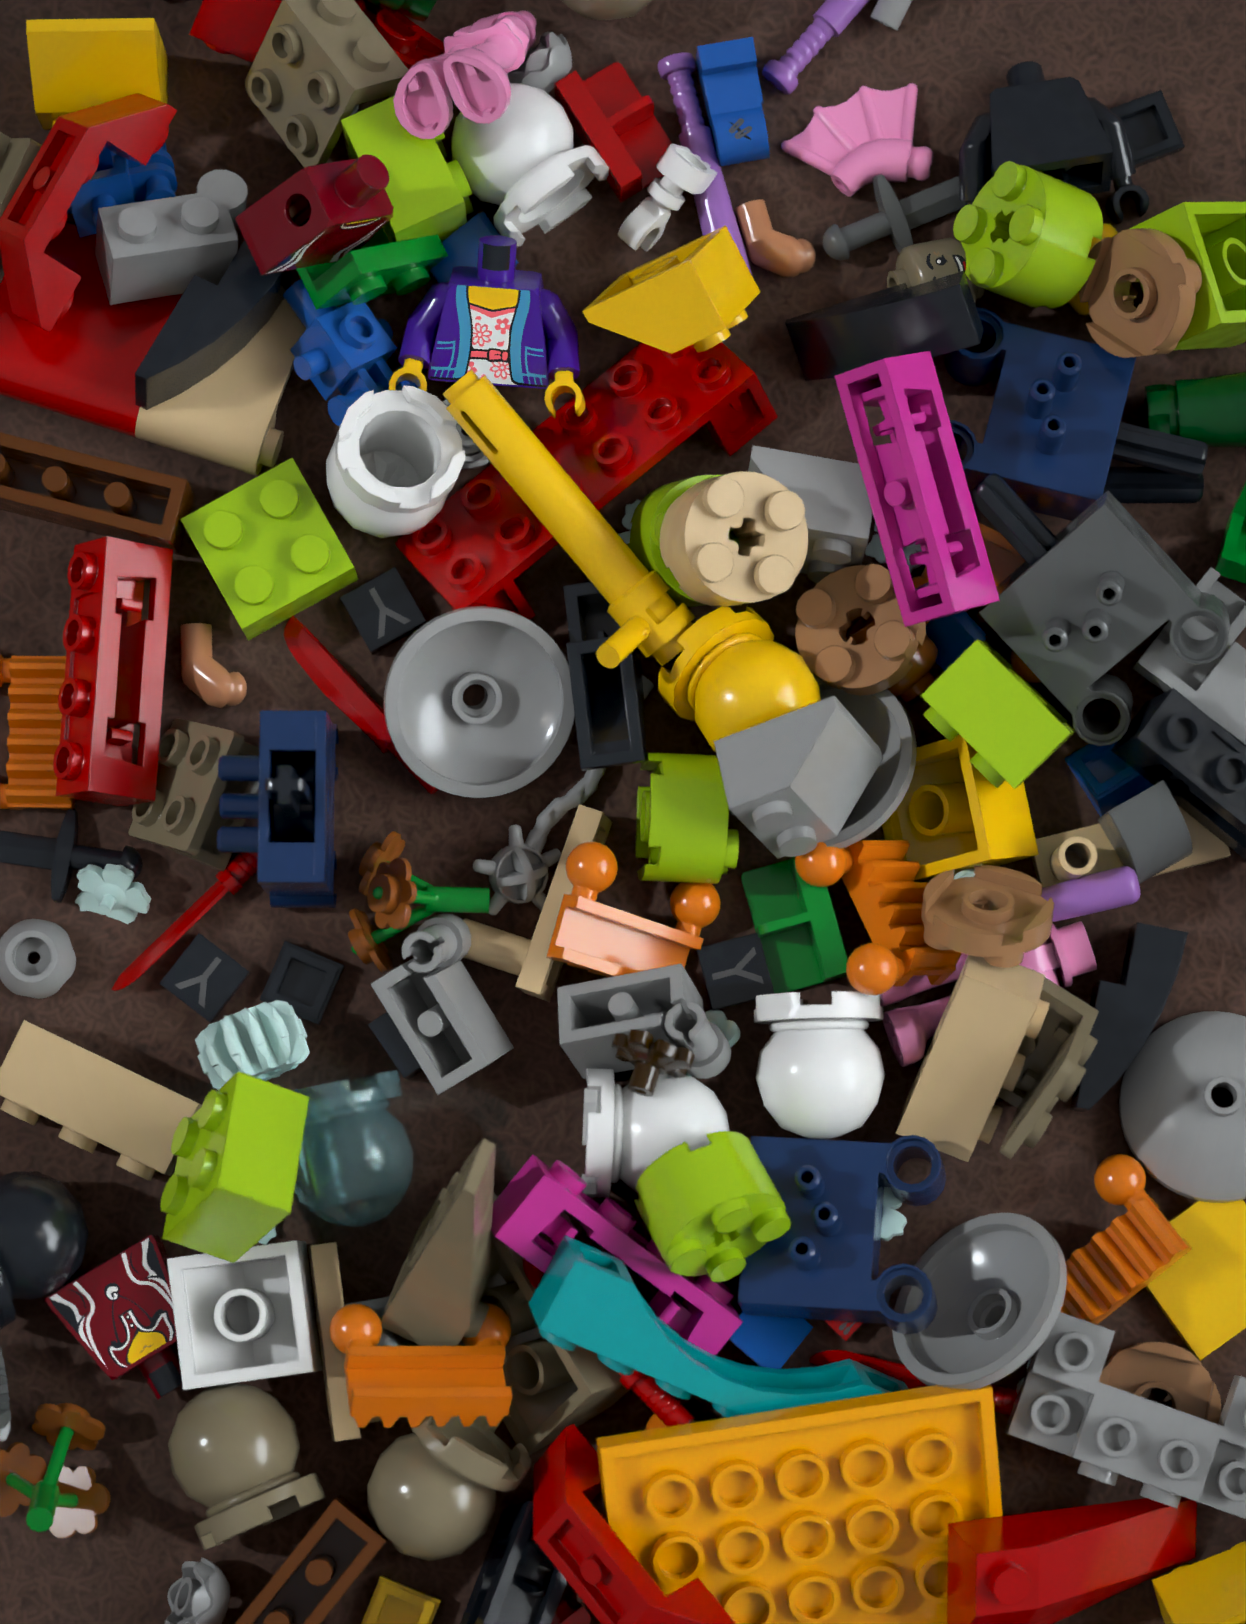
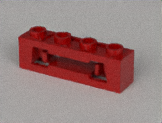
[53,536,173,806]

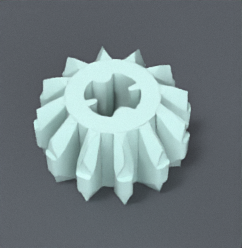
[195,1000,310,1090]

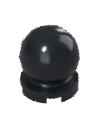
[0,1171,89,1330]

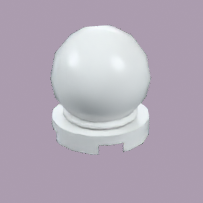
[451,83,609,247]
[326,386,465,538]
[754,991,885,1140]
[581,1068,729,1198]

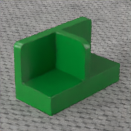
[741,856,848,994]

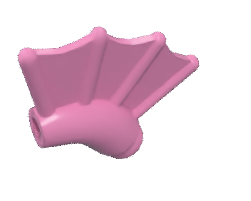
[781,83,933,197]

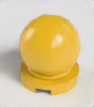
[658,606,821,752]

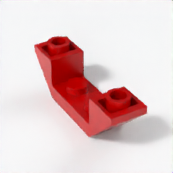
[0,93,177,332]
[533,1423,736,1624]

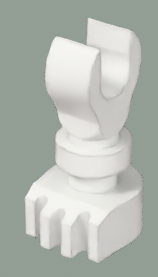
[618,143,718,252]

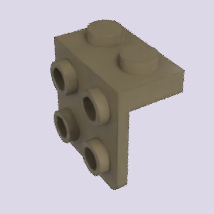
[245,0,408,168]
[998,970,1099,1159]

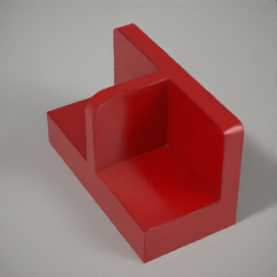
[555,62,672,202]

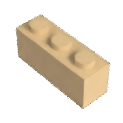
[896,955,1050,1162]
[0,1020,202,1181]

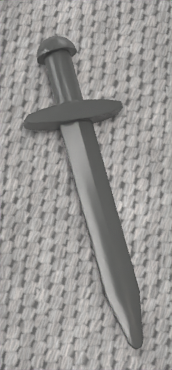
[822,175,965,260]

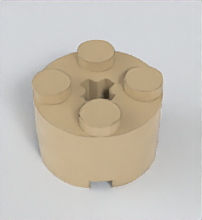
[660,471,808,607]

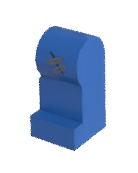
[696,37,770,167]

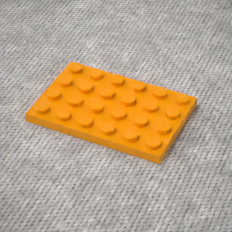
[596,1384,1003,1624]

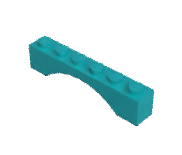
[528,1235,908,1418]

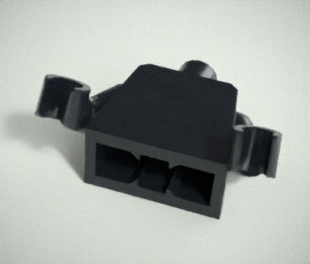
[959,61,1149,224]

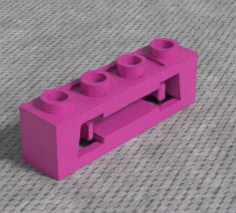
[835,351,1000,627]
[492,1155,743,1355]

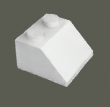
[167,1240,323,1390]

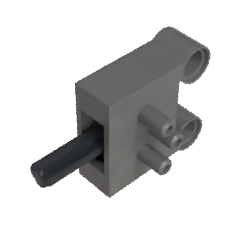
[970,473,1230,746]

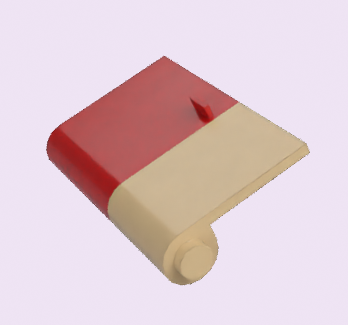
[0,223,306,476]

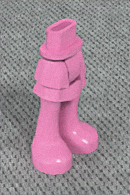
[393,11,537,139]
[880,921,1097,1067]

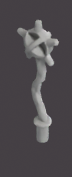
[473,675,654,915]

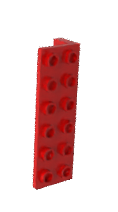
[396,342,778,620]

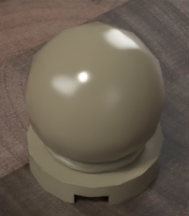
[168,1383,326,1550]
[368,1416,532,1561]

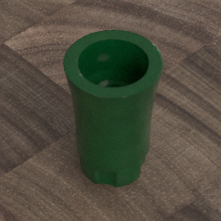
[1144,371,1246,448]

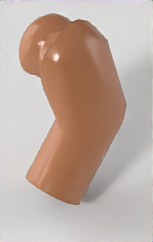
[735,200,816,277]
[180,623,247,708]

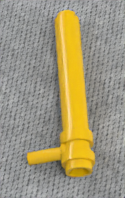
[442,370,695,668]

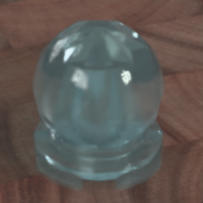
[293,1070,414,1227]

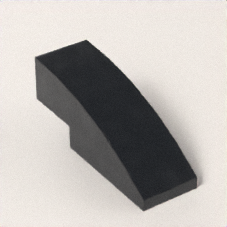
[135,240,291,410]
[785,271,984,381]
[563,582,646,771]
[1070,922,1188,1112]

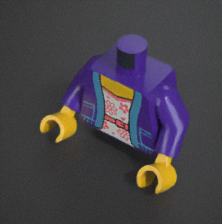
[388,235,586,418]

